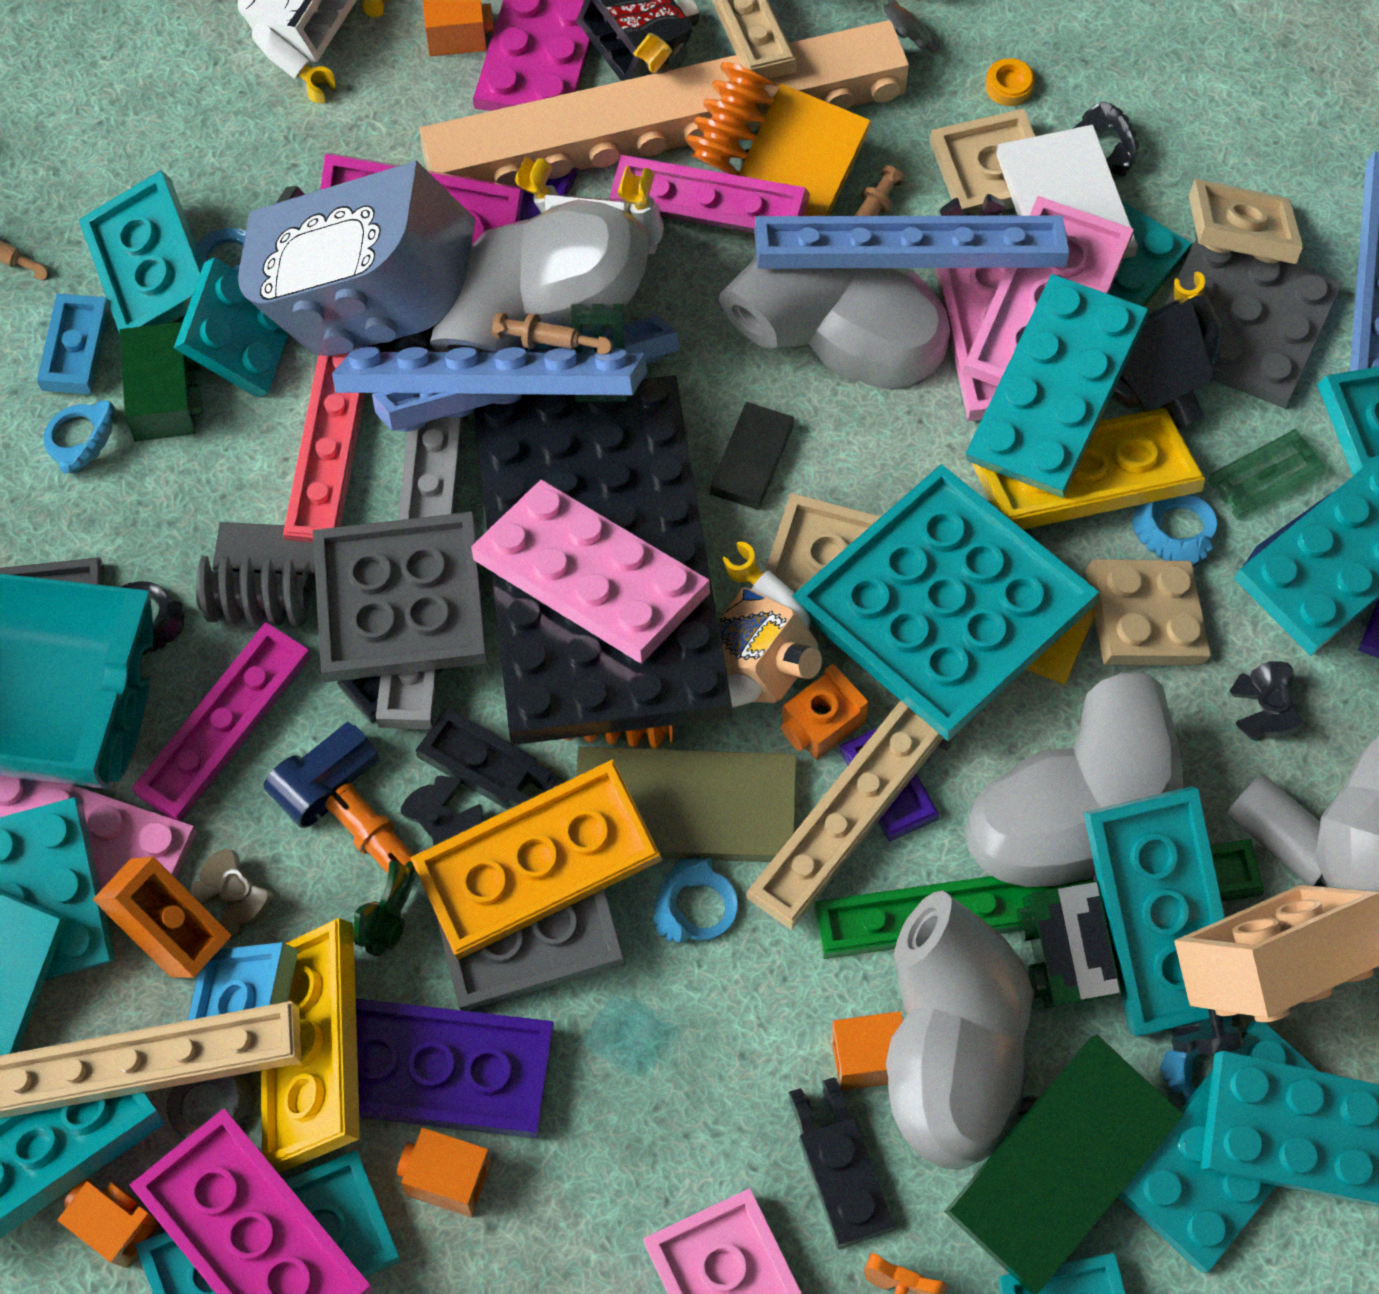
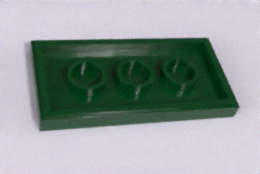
[944,1034,1184,1294]

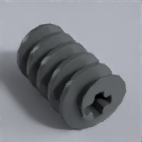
[196,555,312,627]

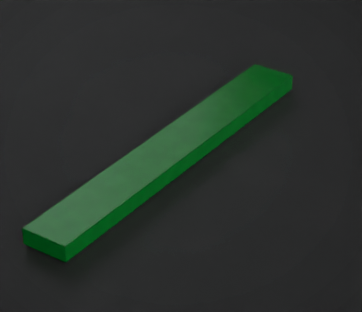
[814,839,1264,959]

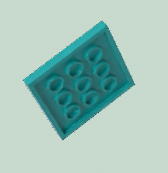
[791,464,1099,741]

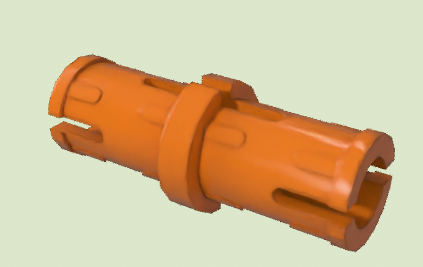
[325,783,417,874]

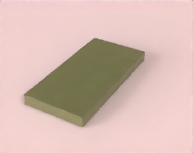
[576,746,796,862]

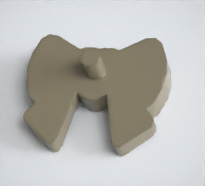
[191,849,273,935]

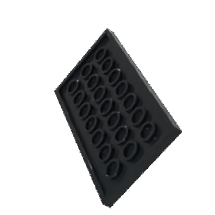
[474,375,733,745]

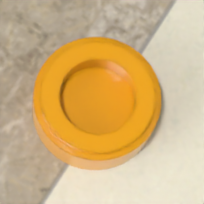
[985,58,1035,106]

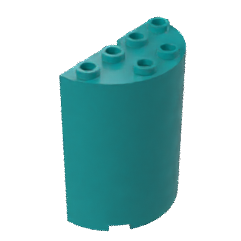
[0,574,153,789]

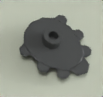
[884,0,940,54]

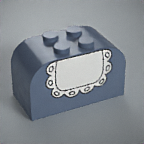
[238,161,475,356]

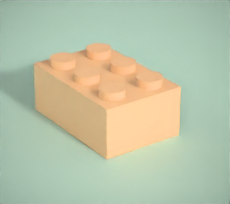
[1174,885,1379,1022]

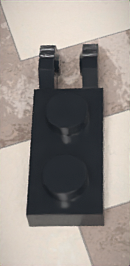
[415,708,566,810]
[788,1077,894,1250]

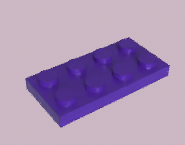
[356,998,554,1139]

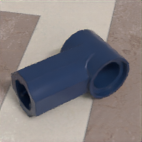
[264,721,379,828]

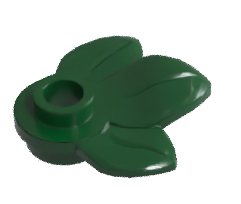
[354,860,415,956]

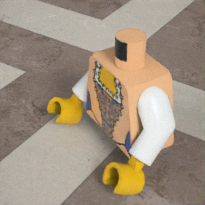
[718,542,822,708]

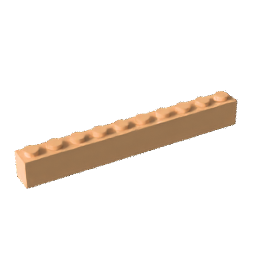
[419,20,909,187]

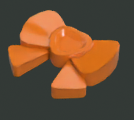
[864,1253,949,1294]

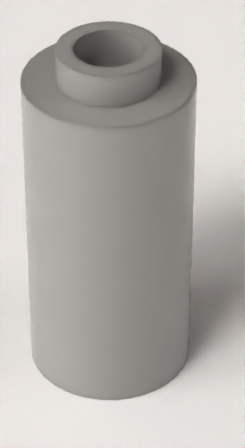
[1227,774,1328,887]

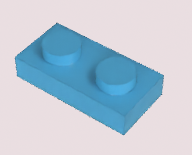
[37,293,110,395]

